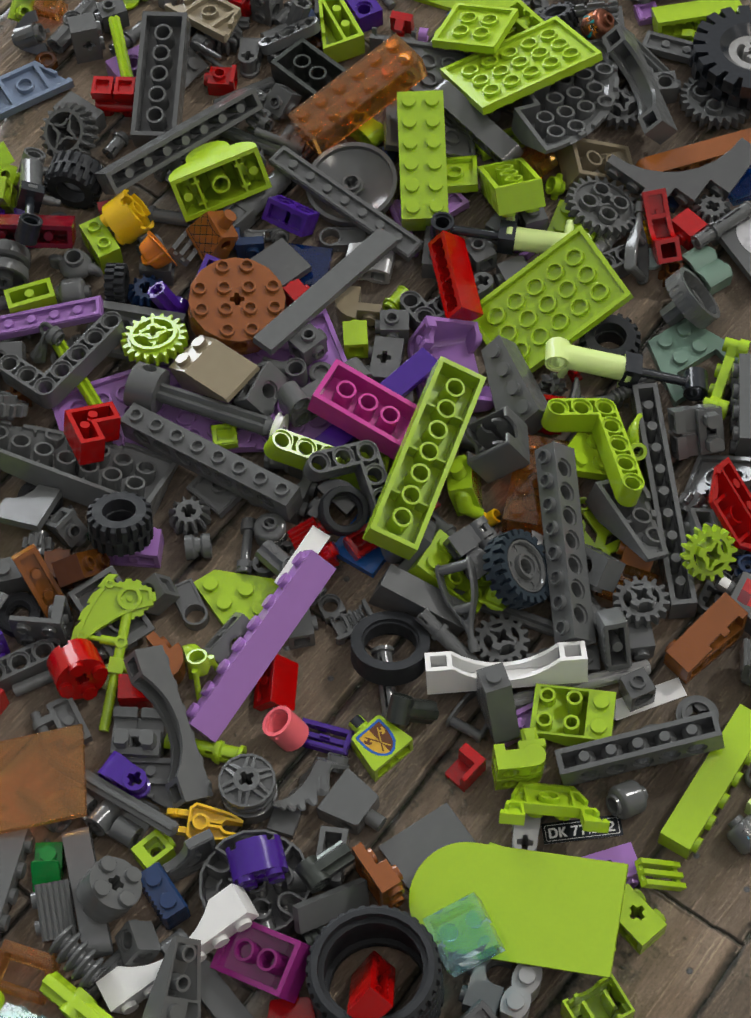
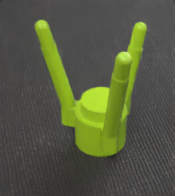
[186,649,218,702]

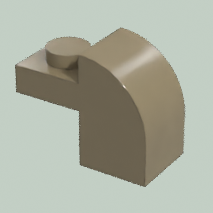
[335,286,382,326]

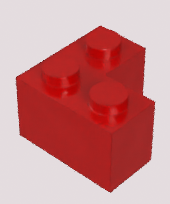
[63,401,121,466]

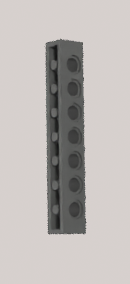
[120,402,303,521]
[535,441,596,646]

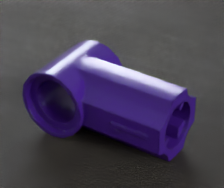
[147,281,189,314]

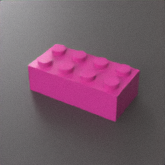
[307,358,417,459]

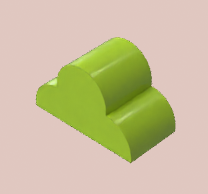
[168,141,272,222]

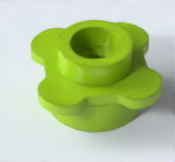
[545,173,566,201]

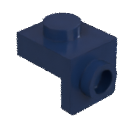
[232,227,265,259]

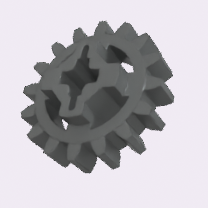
[603,86,639,130]
[0,391,29,421]
[612,575,670,628]
[475,614,530,662]

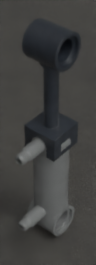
[14,147,61,246]

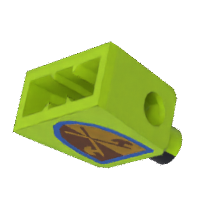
[348,715,413,782]

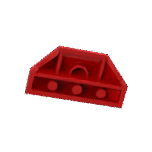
[708,457,751,552]

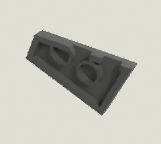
[684,454,751,497]

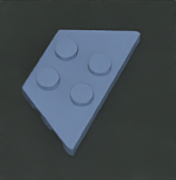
[0,61,74,121]

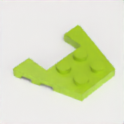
[499,781,610,833]

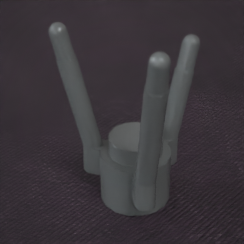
[190,33,237,67]

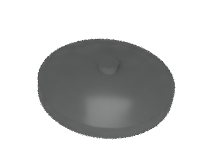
[306,142,398,227]

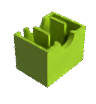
[560,974,635,1018]

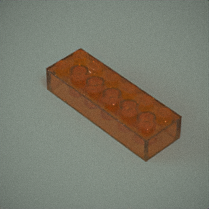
[287,33,428,155]

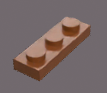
[11,544,72,618]

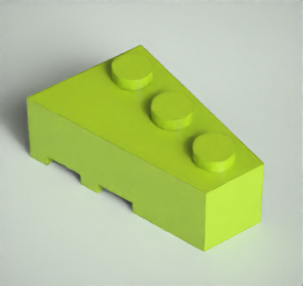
[318,0,365,63]

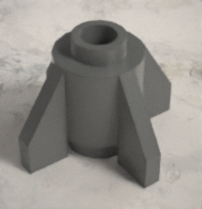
[11,10,50,55]

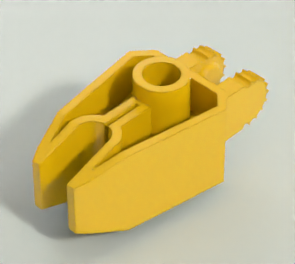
[166,802,244,845]

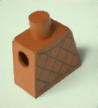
[185,209,238,261]

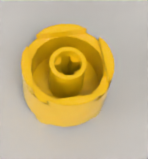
[99,189,154,245]

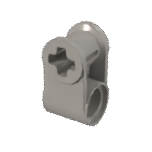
[512,814,541,851]

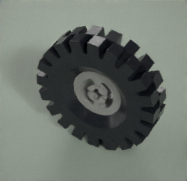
[689,5,751,110]

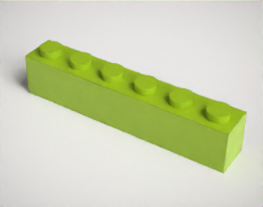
[658,704,751,860]

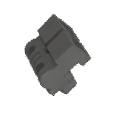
[667,404,726,460]
[443,515,498,581]
[110,706,167,758]

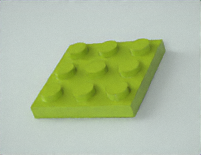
[432,2,519,55]

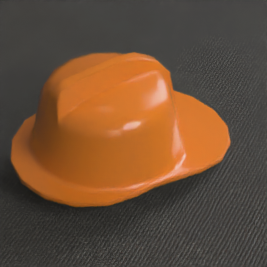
[139,231,178,269]

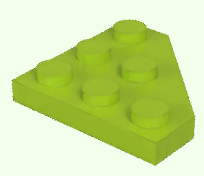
[567,432,608,480]
[193,570,278,642]

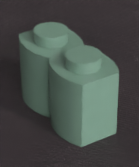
[679,245,733,295]

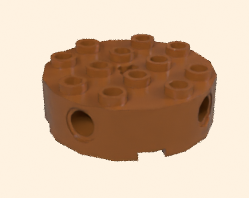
[188,257,286,355]

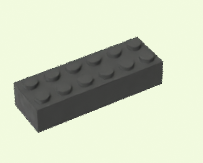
[130,11,191,147]

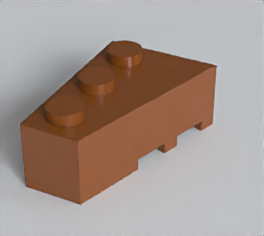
[663,592,748,684]

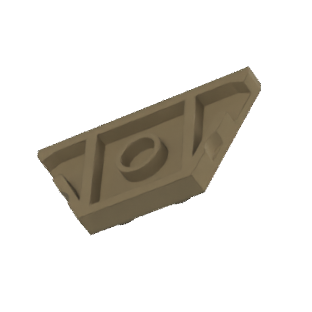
[164,0,241,44]

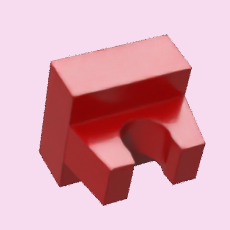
[390,10,414,37]

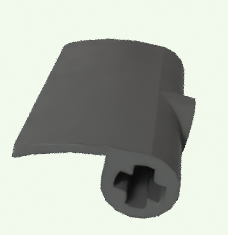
[63,769,160,849]

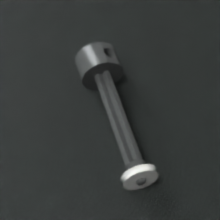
[123,361,289,446]

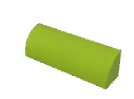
[651,0,742,38]

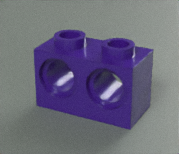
[344,0,383,33]
[261,195,320,237]

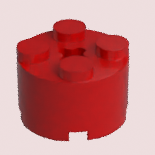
[47,638,108,700]

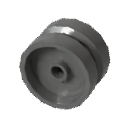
[0,239,32,295]

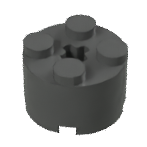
[76,855,142,923]

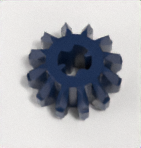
[127,274,162,309]

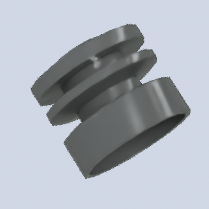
[218,753,278,824]

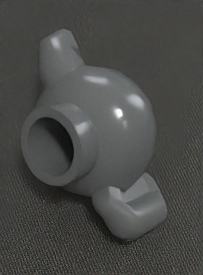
[48,248,103,279]

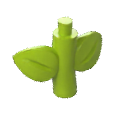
[627,413,647,468]

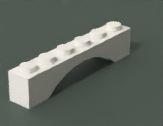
[424,640,588,695]
[96,883,259,1015]

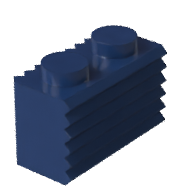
[141,862,191,930]

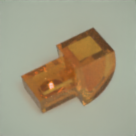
[521,147,558,178]

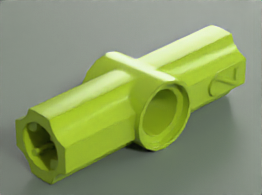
[39,971,113,1018]

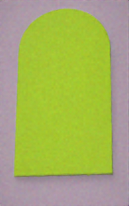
[409,842,629,978]

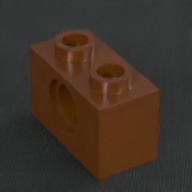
[51,549,111,588]

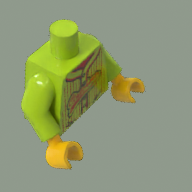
[447,454,501,527]

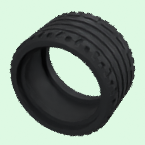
[305,905,444,1018]

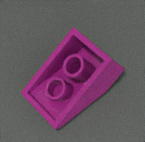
[210,921,311,1004]

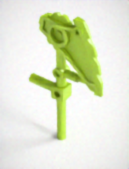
[71,574,157,732]

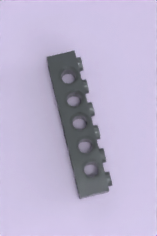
[554,710,725,786]

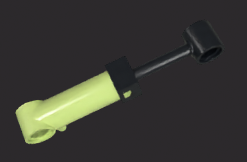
[430,212,592,255]
[545,337,708,401]

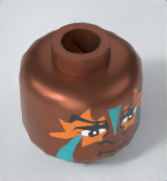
[581,8,614,40]

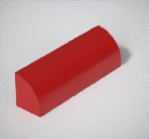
[428,230,483,321]
[347,950,395,1018]

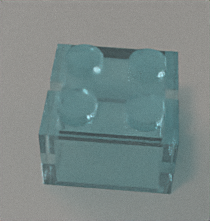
[423,892,506,977]

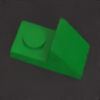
[31,842,64,892]

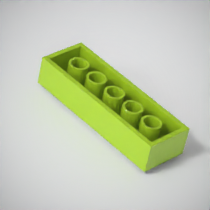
[397,90,449,231]

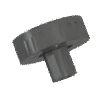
[659,267,720,329]

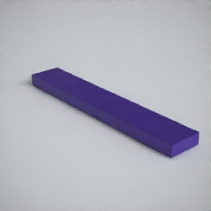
[315,347,438,447]

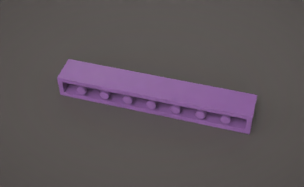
[186,550,336,742]

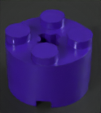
[225,834,289,891]

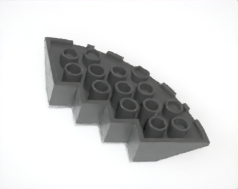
[511,39,619,154]

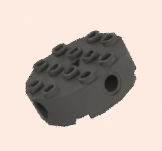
[199,829,312,936]

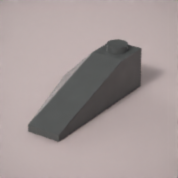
[585,479,669,562]

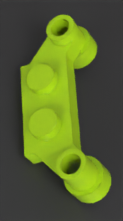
[703,337,751,420]

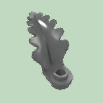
[271,752,350,812]

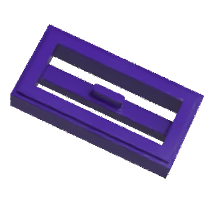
[301,718,354,756]

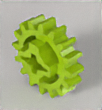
[679,524,738,582]

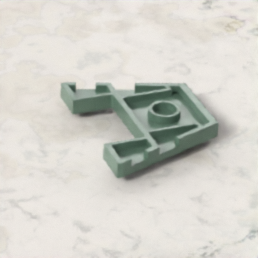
[647,318,748,407]

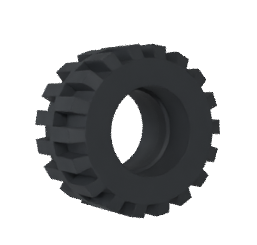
[43,150,104,210]
[579,313,641,379]
[87,491,154,557]

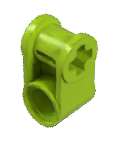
[347,109,384,147]

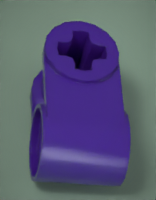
[97,751,151,799]

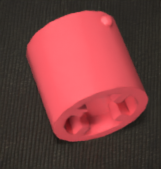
[262,706,309,752]

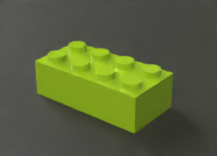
[477,157,546,218]

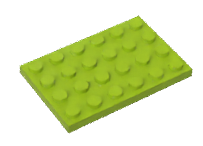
[440,16,603,115]
[473,225,634,373]

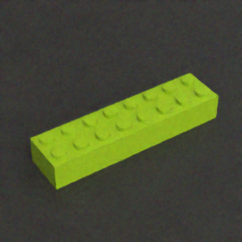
[362,356,487,560]

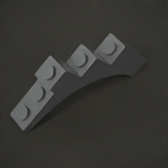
[604,138,751,209]

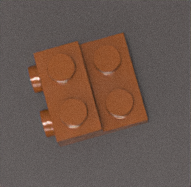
[352,842,405,908]

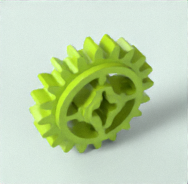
[120,313,189,367]

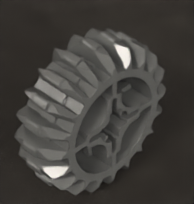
[40,102,99,159]

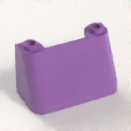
[407,315,494,413]

